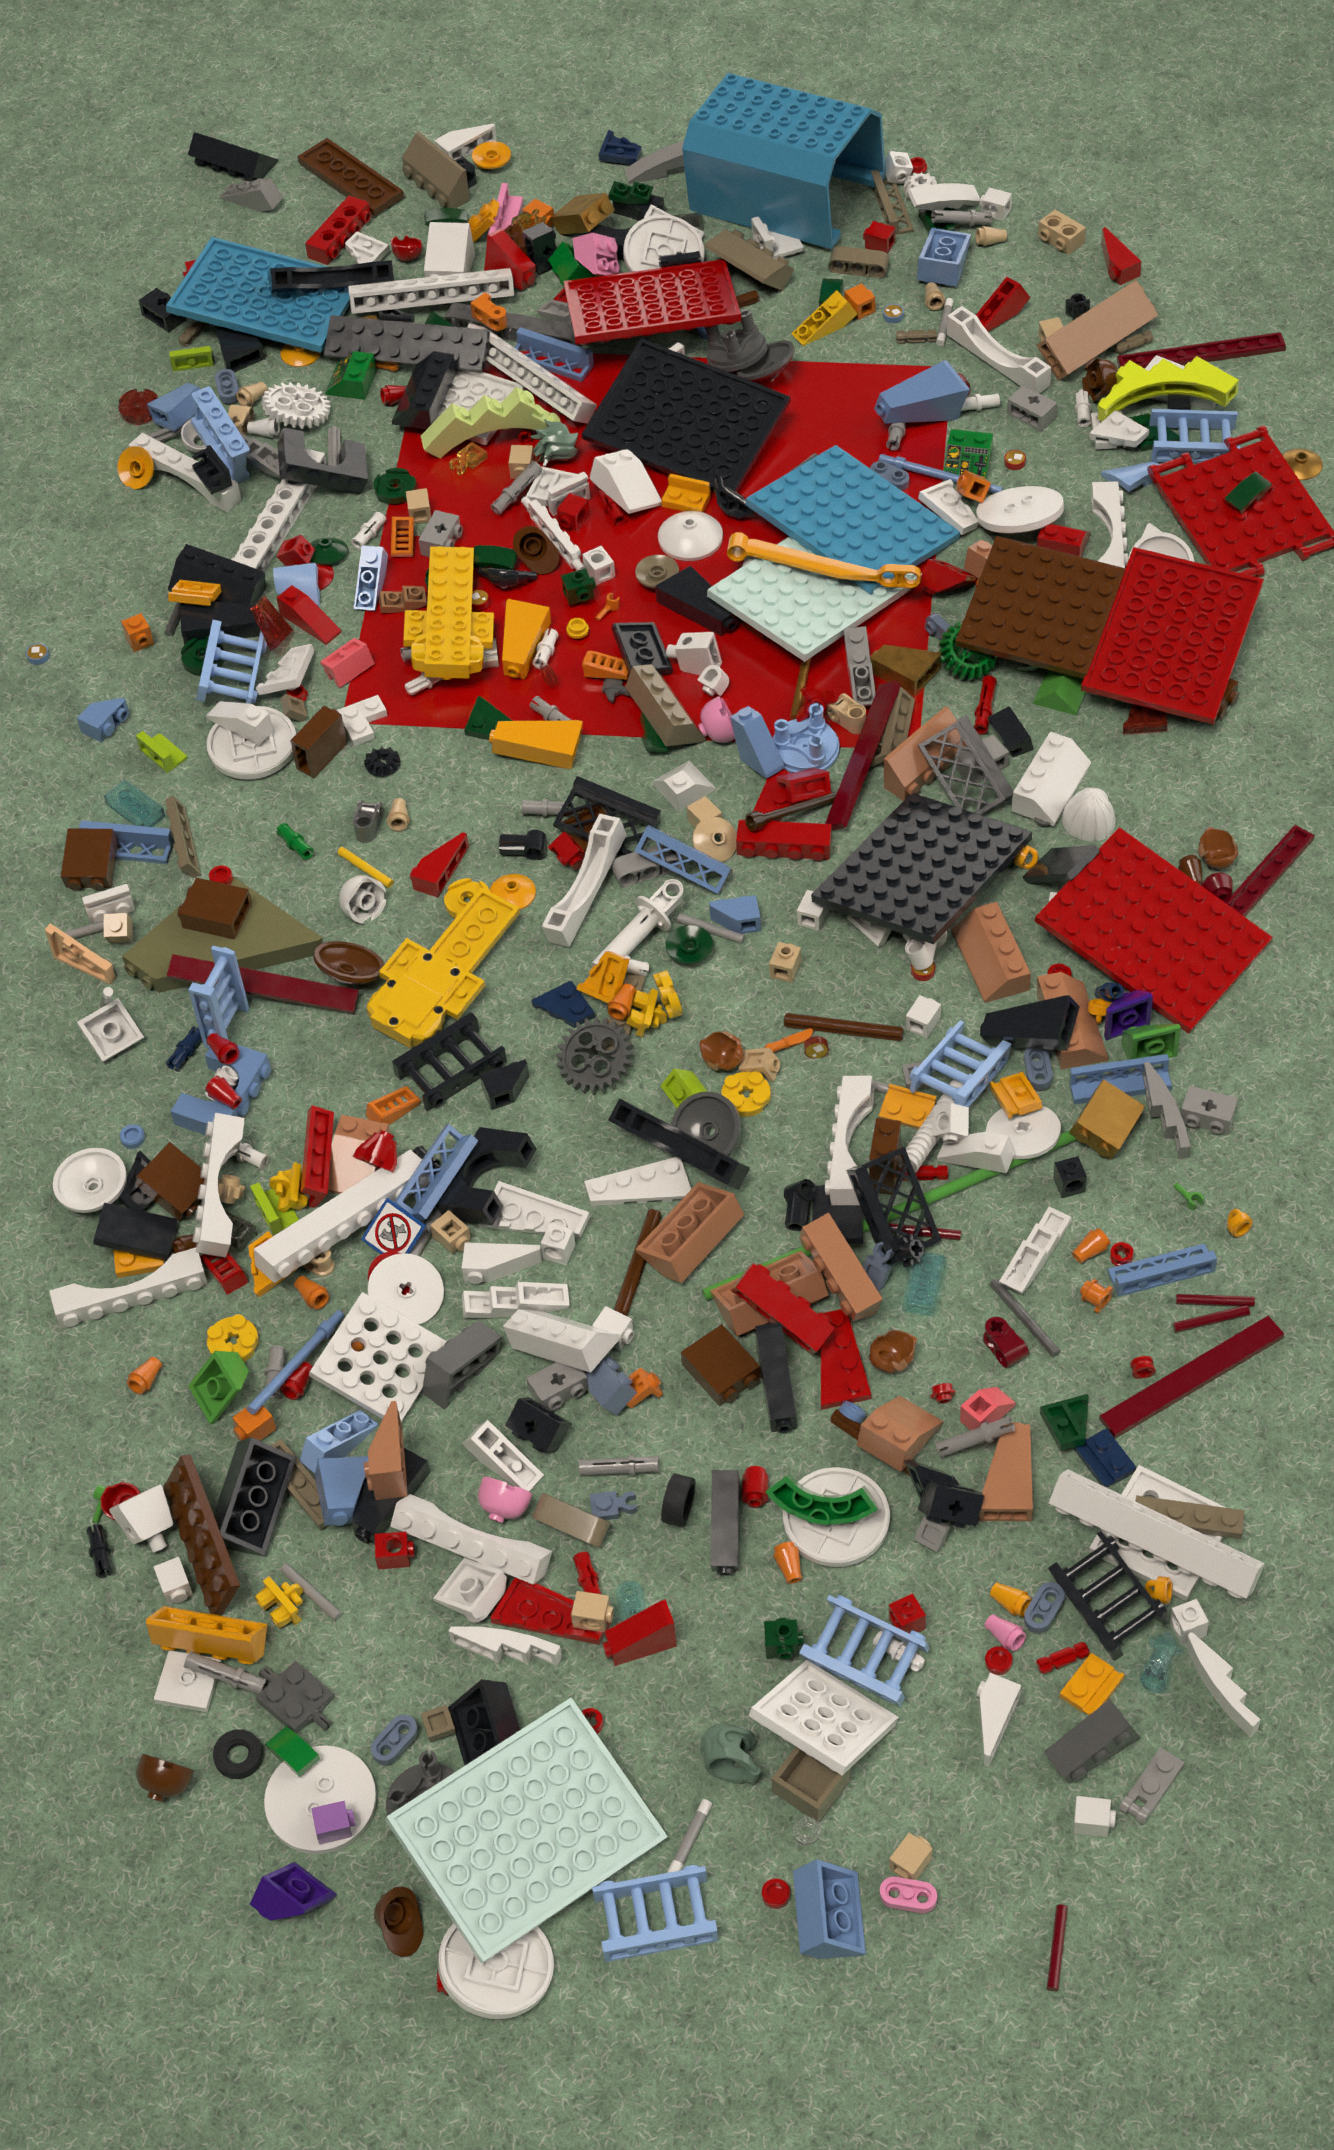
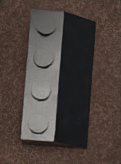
[188,132,278,181]
[392,351,456,429]
[168,544,266,605]
[214,1437,297,1556]
[448,1679,520,1766]

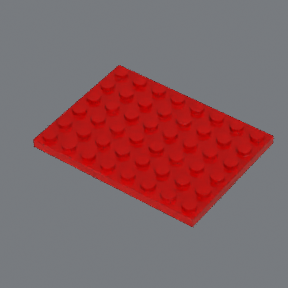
[563,259,741,345]
[1081,547,1264,725]
[1034,827,1273,1034]

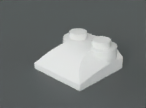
[77,998,144,1062]
[433,1558,507,1623]

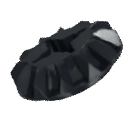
[364,746,401,777]

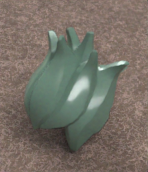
[531,419,578,466]

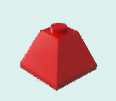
[919,559,977,595]

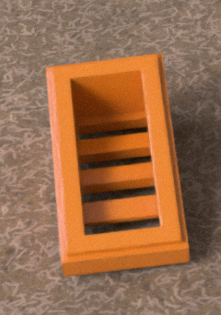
[391,517,414,557]
[582,651,629,680]
[366,1086,421,1125]

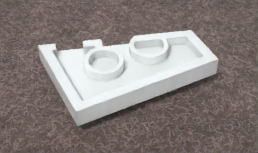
[918,479,978,535]
[256,644,314,695]

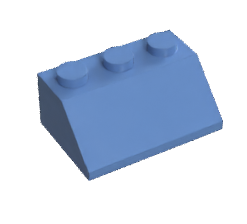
[793,1859,866,1959]

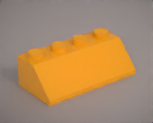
[146,1606,267,1664]

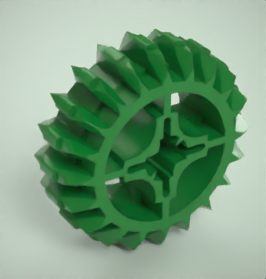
[938,622,998,681]

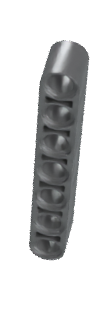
[444,303,578,346]

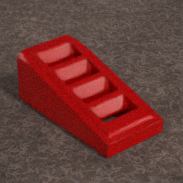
[200,1252,248,1295]

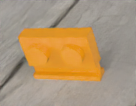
[468,199,500,243]
[168,580,221,606]
[990,1072,1042,1119]
[879,1084,937,1130]
[1059,1653,1125,1715]

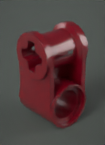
[983,1317,1029,1368]

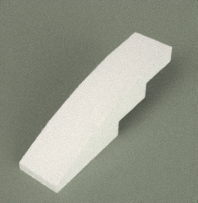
[907,183,980,211]
[999,1207,1072,1294]
[462,1282,570,1318]
[448,1627,562,1666]
[1186,1632,1260,1738]

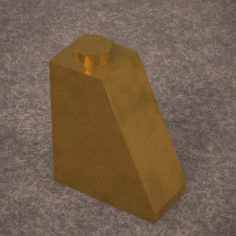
[870,644,941,696]

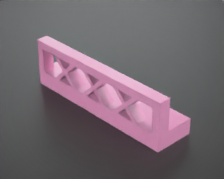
[488,183,523,234]

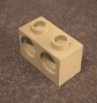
[1038,210,1086,255]

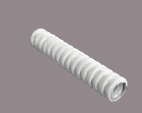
[898,1079,964,1173]

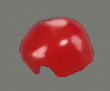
[390,235,423,261]
[100,1482,141,1522]

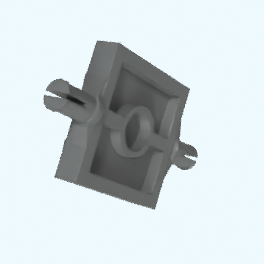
[256,1661,334,1734]

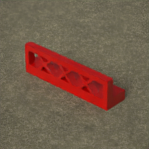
[300,1105,334,1208]

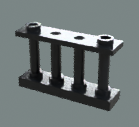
[392,1012,507,1112]
[1048,1531,1168,1661]

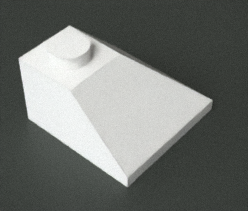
[652,761,716,812]

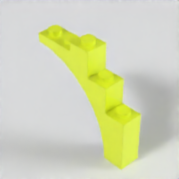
[1097,356,1239,421]

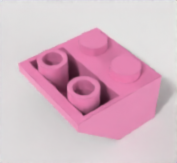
[573,233,620,276]

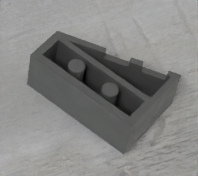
[422,1320,502,1410]
[1044,1699,1141,1784]

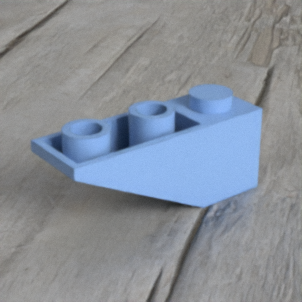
[354,545,388,611]
[300,1410,378,1474]

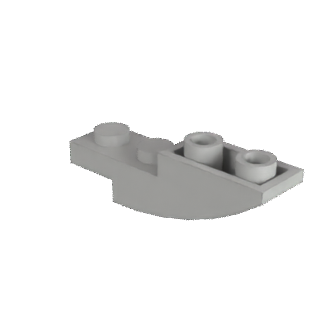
[844,626,876,707]

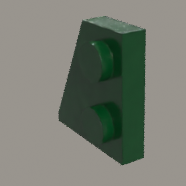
[464,696,512,740]

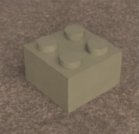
[771,1747,851,1823]

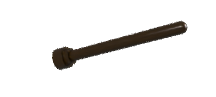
[745,792,837,832]

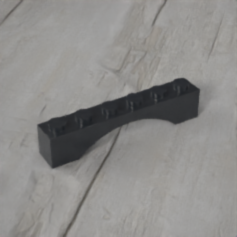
[268,260,394,293]
[608,1098,750,1190]

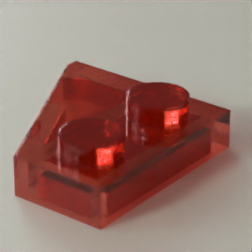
[251,596,293,651]
[1122,705,1167,734]

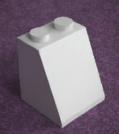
[424,222,475,277]

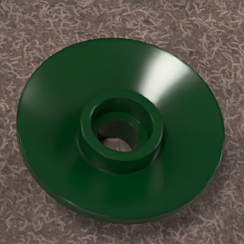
[310,537,348,565]
[666,925,713,965]

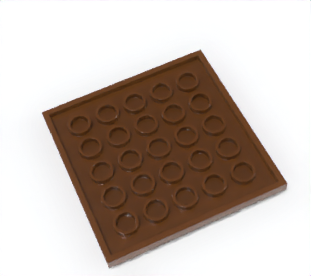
[956,536,1125,679]

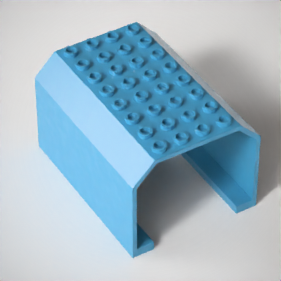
[682,73,886,249]

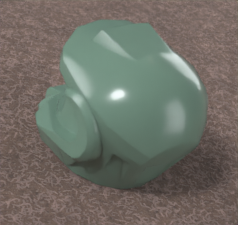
[700,1724,761,1783]

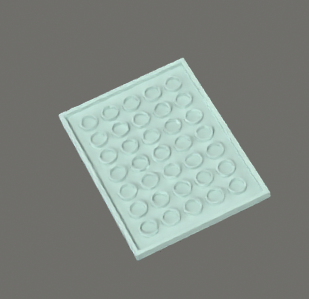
[707,536,922,662]
[385,1698,668,1965]

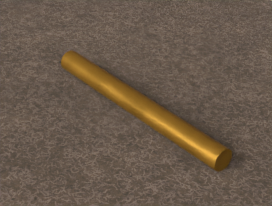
[790,658,811,720]

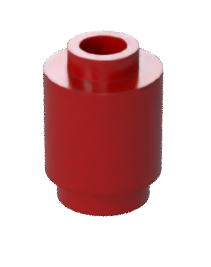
[742,1466,769,1507]

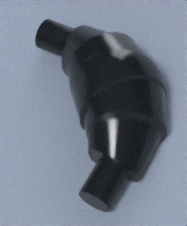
[378,309,415,323]
[714,477,756,519]
[477,567,537,589]

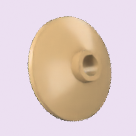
[692,817,737,862]

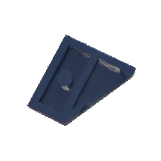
[598,130,642,165]
[531,980,595,1028]

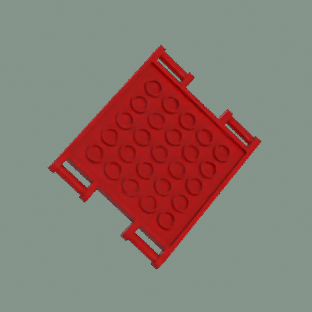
[1147,425,1334,577]

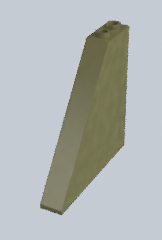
[122,877,323,993]

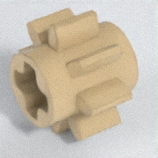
[218,1174,245,1204]

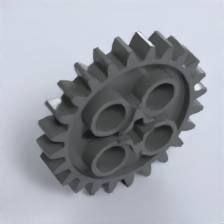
[556,1017,635,1095]

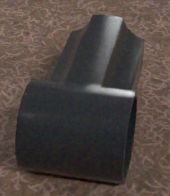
[499,830,547,860]
[784,1179,817,1231]

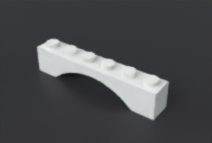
[947,306,1051,393]
[129,433,241,512]
[1091,482,1128,568]
[541,814,627,947]
[825,1076,875,1205]
[193,1113,244,1257]
[49,1248,208,1328]
[390,1494,552,1584]

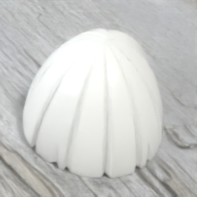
[1062,787,1116,841]

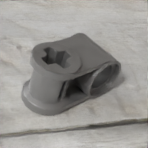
[353,800,383,843]

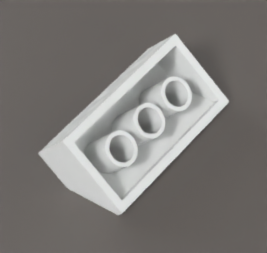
[1012,732,1091,826]
[503,1309,621,1373]

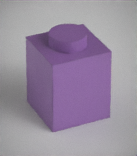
[311,1800,356,1845]

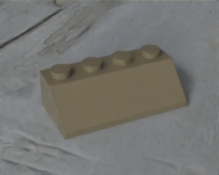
[402,132,470,208]
[704,229,794,291]
[625,664,706,746]

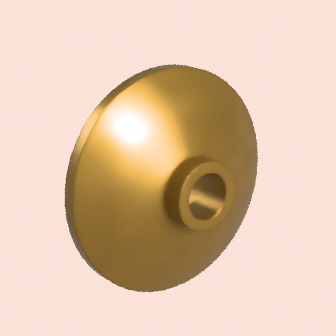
[1283,449,1323,480]

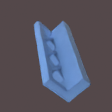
[514,327,594,382]
[79,821,174,864]
[635,825,732,894]
[1069,1054,1172,1105]
[394,1124,478,1220]
[1108,1244,1217,1297]

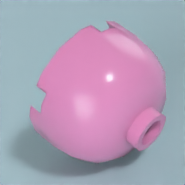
[698,696,735,743]
[478,1477,532,1523]

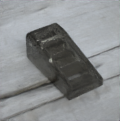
[225,1211,258,1252]

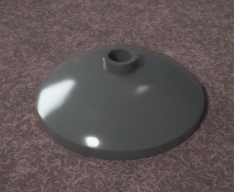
[737,340,795,382]
[671,1092,741,1156]

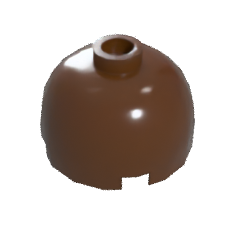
[1082,359,1118,402]
[136,1753,194,1802]

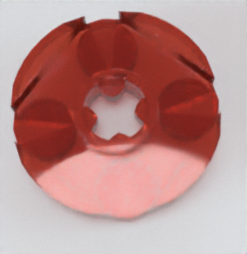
[118,389,158,426]

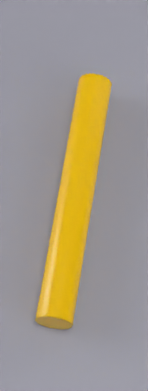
[337,847,394,888]

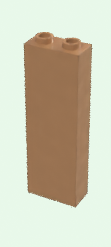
[1036,280,1158,380]

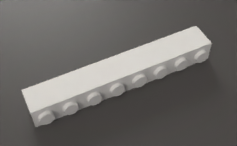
[254,1150,429,1283]
[1049,1469,1265,1598]

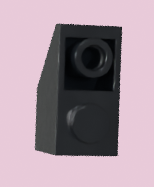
[480,1059,529,1110]

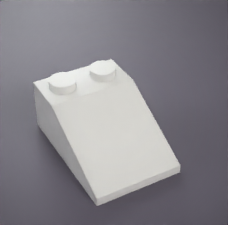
[590,449,662,514]

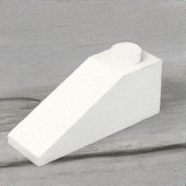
[434,124,497,161]
[206,701,273,745]
[937,1132,1015,1173]
[462,1243,542,1284]
[462,1420,544,1491]
[976,1673,1021,1767]

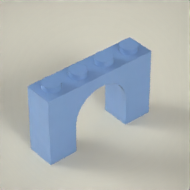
[170,1045,271,1135]

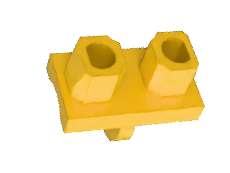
[626,988,668,1037]
[269,1162,308,1212]
[255,1576,303,1628]

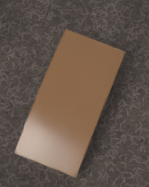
[379,586,427,613]

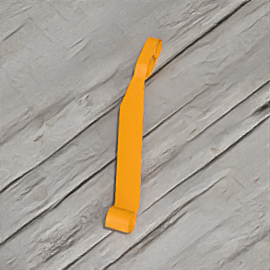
[727,532,921,588]

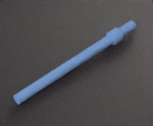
[879,454,1003,494]
[246,1310,344,1415]

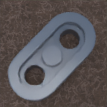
[215,369,239,403]
[870,461,909,491]
[925,613,950,642]
[1024,1048,1053,1090]
[1024,1582,1065,1633]
[371,1715,418,1765]

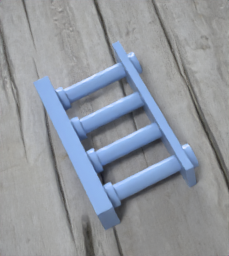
[1149,409,1240,463]
[196,620,267,704]
[188,946,249,1048]
[909,1020,1012,1107]
[799,1595,930,1707]
[592,1865,718,1962]

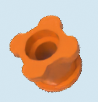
[1080,1279,1113,1314]

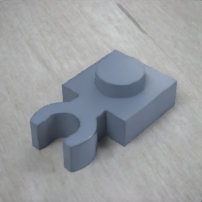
[863,1242,895,1291]
[590,1491,637,1520]

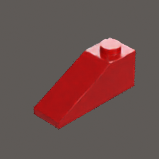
[1101,227,1142,286]
[976,277,1031,332]
[276,585,342,645]
[410,832,469,898]

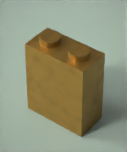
[550,193,615,235]
[1069,1079,1145,1159]

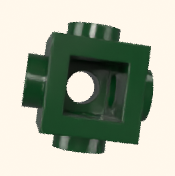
[561,568,596,605]
[764,1618,804,1660]

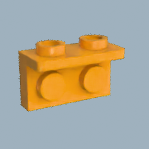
[661,474,711,513]

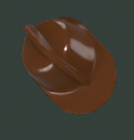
[513,526,559,574]
[374,1886,423,1957]

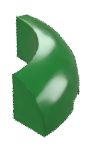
[765,1474,878,1525]

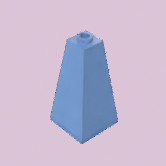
[874,360,970,423]

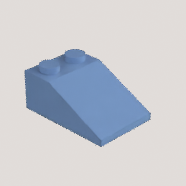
[917,228,971,286]

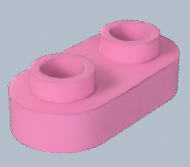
[880,1877,937,1913]

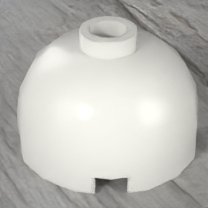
[339,875,386,924]

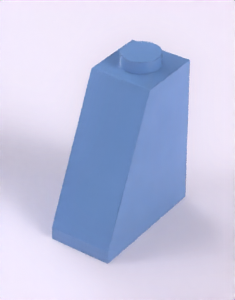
[147,383,201,431]
[730,706,785,779]
[315,1456,368,1526]

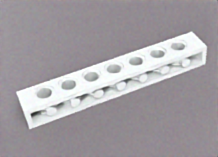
[348,268,514,314]
[467,323,597,424]
[231,448,327,572]

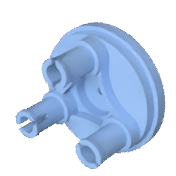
[773,703,839,773]

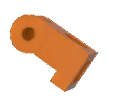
[470,292,507,331]

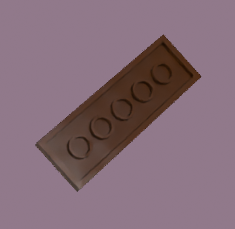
[297,138,404,216]
[163,1455,240,1616]

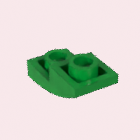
[265,1726,320,1777]

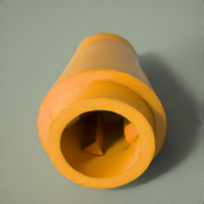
[990,1582,1032,1617]

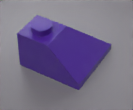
[1104,990,1153,1041]
[250,1862,337,1921]

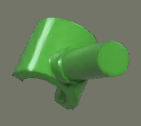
[1173,1182,1204,1210]
[92,1485,106,1524]

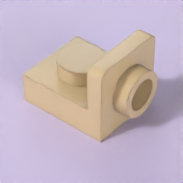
[738,1048,780,1081]

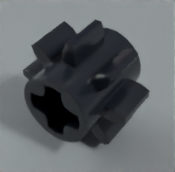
[1065,293,1090,319]
[892,1234,924,1268]

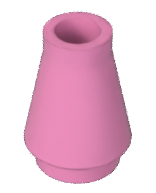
[985,1614,1026,1651]

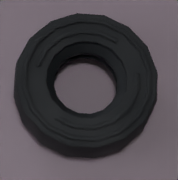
[213,1729,263,1779]

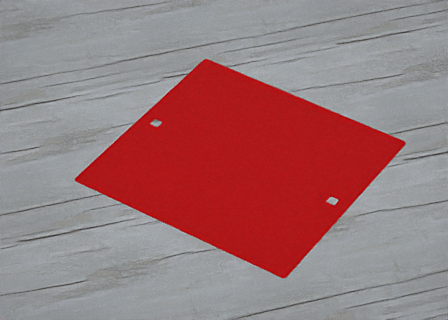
[344,351,948,748]

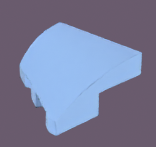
[1101,462,1161,492]
[273,563,320,607]

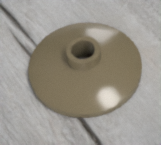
[635,555,679,588]

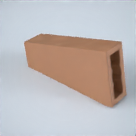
[978,1422,1033,1521]

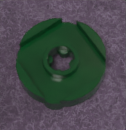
[373,468,417,504]
[181,636,225,676]

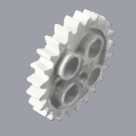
[262,382,330,429]

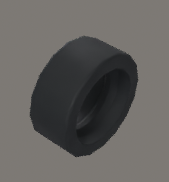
[661,1473,696,1527]

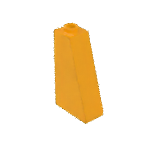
[502,599,551,679]
[489,720,583,769]

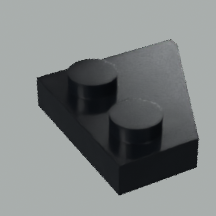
[119,1151,155,1211]

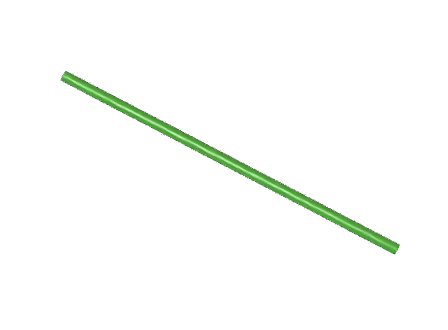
[702,1129,1077,1301]

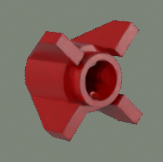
[796,687,836,725]
[353,1130,397,1173]

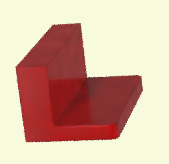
[777,768,831,803]

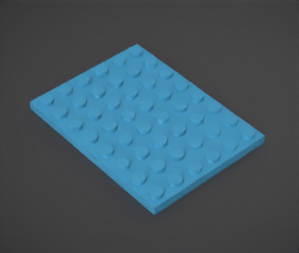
[166,237,350,353]
[745,445,961,594]

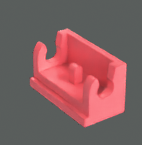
[320,637,375,688]

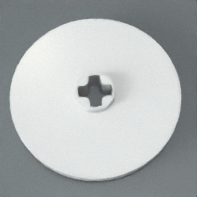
[986,1106,1061,1159]
[367,1254,444,1325]

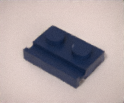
[1074,1428,1137,1488]

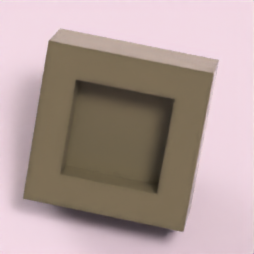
[280,694,308,722]
[421,1705,456,1742]

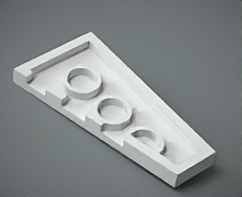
[584,1157,691,1206]
[478,1181,591,1238]

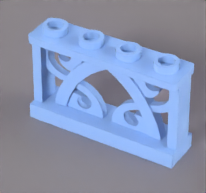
[191,386,250,483]

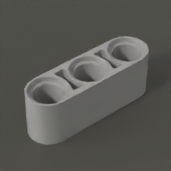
[611,844,681,887]

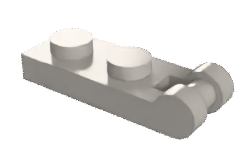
[1119,1747,1185,1825]

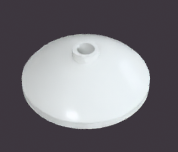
[658,511,723,561]
[1128,532,1194,562]
[53,1148,127,1213]

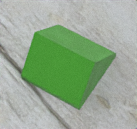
[1033,670,1087,715]

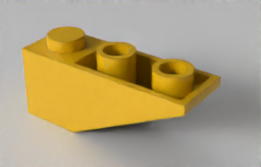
[791,290,857,346]

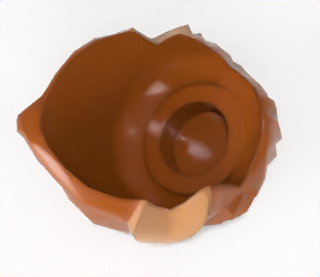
[1198,827,1239,869]
[699,1031,744,1071]
[869,1330,917,1373]

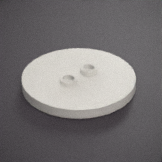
[623,215,704,272]
[976,486,1064,533]
[207,706,296,780]
[783,1467,890,1567]
[264,1746,377,1854]
[438,1923,554,2019]

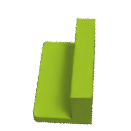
[169,346,214,372]
[136,731,187,773]
[660,1068,708,1108]
[250,1182,299,1235]

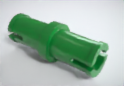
[276,823,314,860]

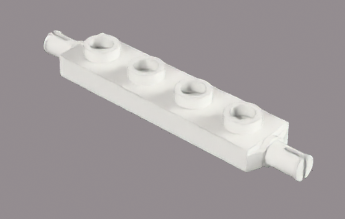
[521,496,586,571]

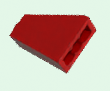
[484,229,536,290]
[602,1599,677,1666]

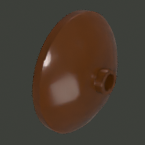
[313,941,384,985]

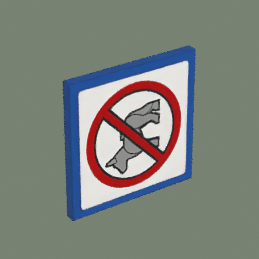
[361,1198,427,1254]

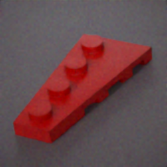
[821,1309,871,1410]
[490,1577,611,1645]

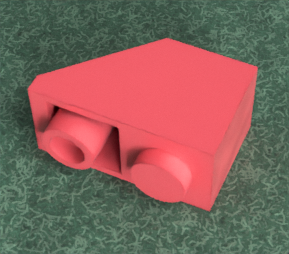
[960,1387,1016,1430]

